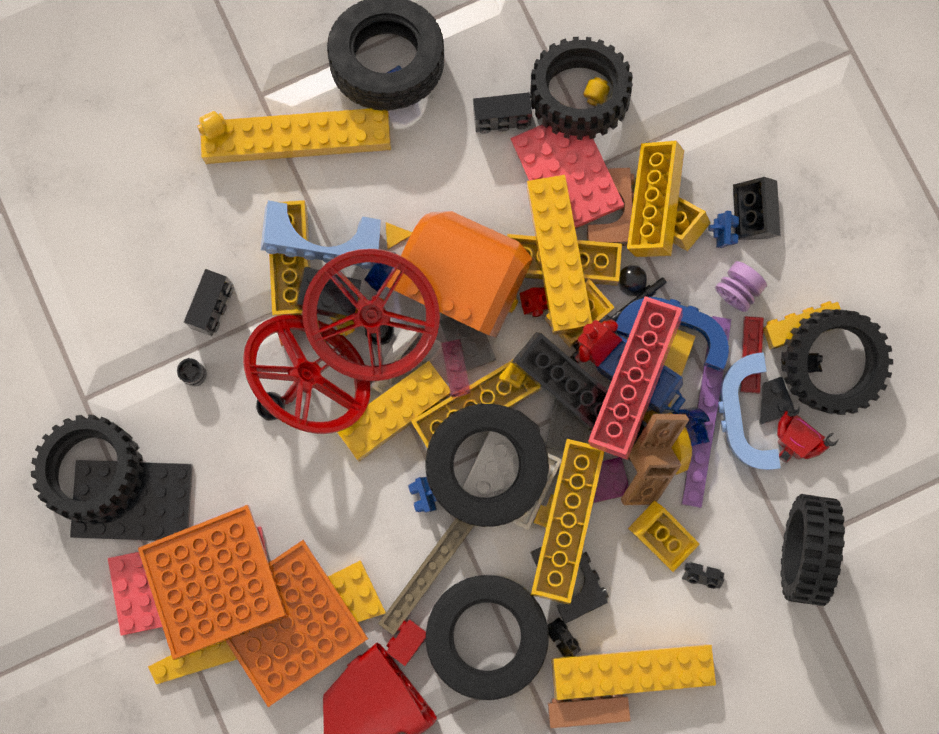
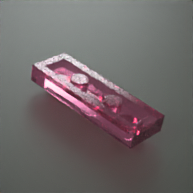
[441,339,471,398]

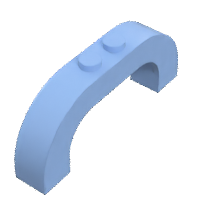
[718,352,781,470]

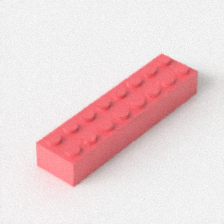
[588,297,683,460]

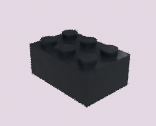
[473,92,532,134]
[294,267,362,322]
[184,269,234,336]

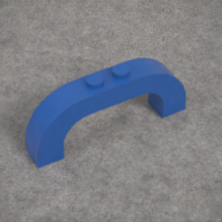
[614,297,729,372]

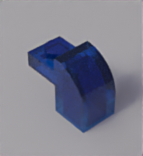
[671,407,710,446]

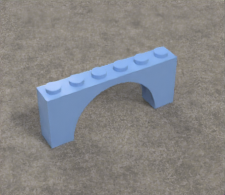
[261,200,381,269]

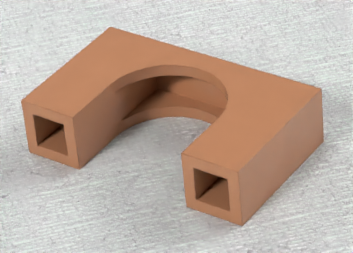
[587,168,634,246]

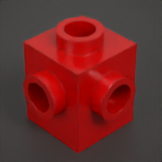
[519,287,548,317]

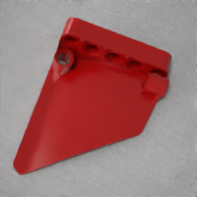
[323,643,437,734]

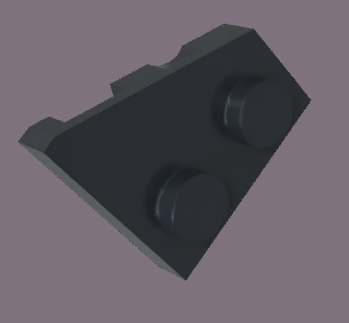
[759,376,795,425]

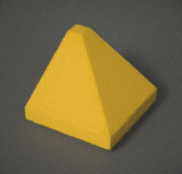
[499,363,526,388]

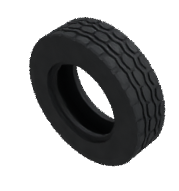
[327,0,444,111]
[425,404,549,527]
[426,575,549,701]

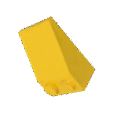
[673,197,711,252]
[545,279,615,348]
[628,500,700,572]

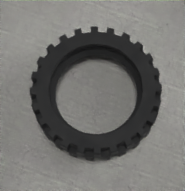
[530,36,633,140]
[781,309,893,415]
[31,414,144,524]
[780,494,845,606]

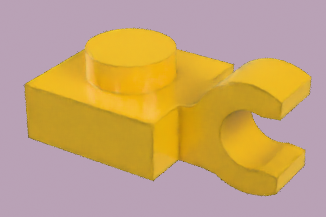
[533,494,553,528]

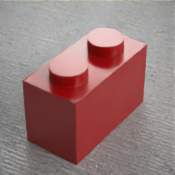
[386,619,426,666]

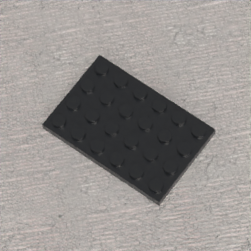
[70,460,193,541]

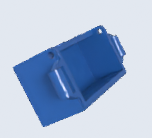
[596,334,686,414]

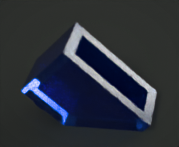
[364,252,396,292]

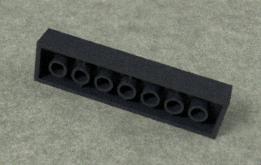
[511,332,647,462]

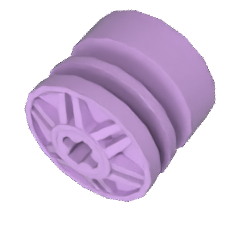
[715,261,767,312]

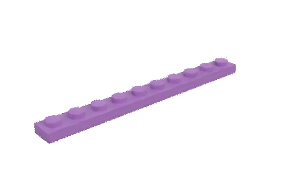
[681,316,732,508]

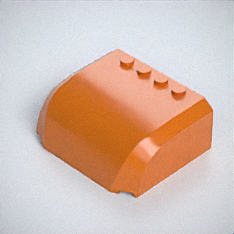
[386,211,533,338]

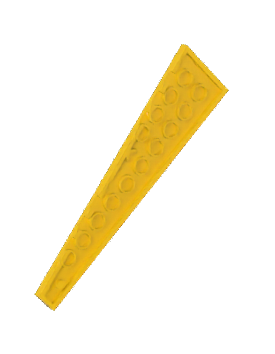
[148,560,386,684]

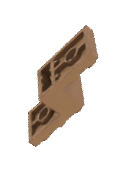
[621,414,689,505]

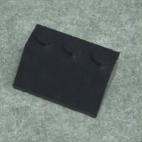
[733,177,781,240]

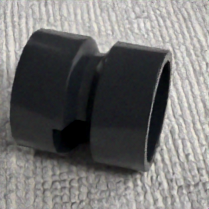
[177,358,207,387]

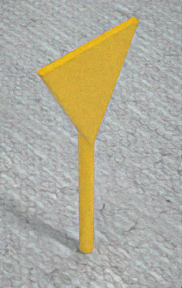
[385,222,412,250]

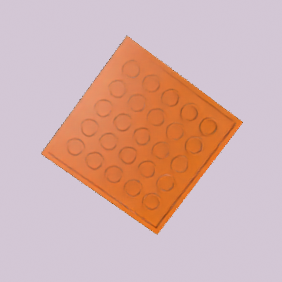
[138,505,287,660]
[225,540,369,707]

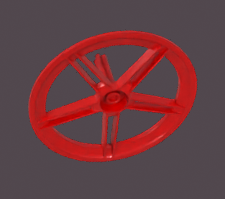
[302,249,440,381]
[243,314,371,434]

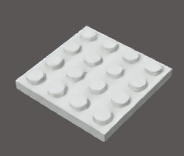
[462,431,562,530]

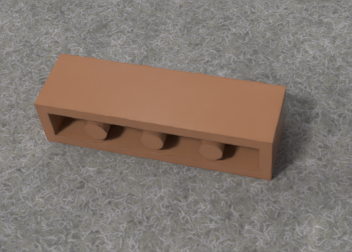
[547,694,630,728]

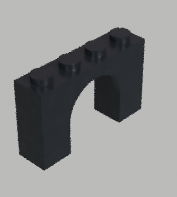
[530,547,609,624]

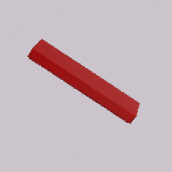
[740,316,764,394]

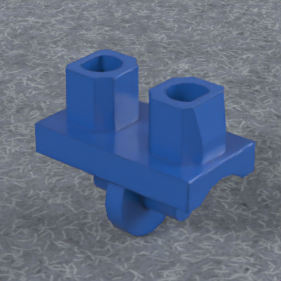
[708,210,739,248]
[408,477,437,513]

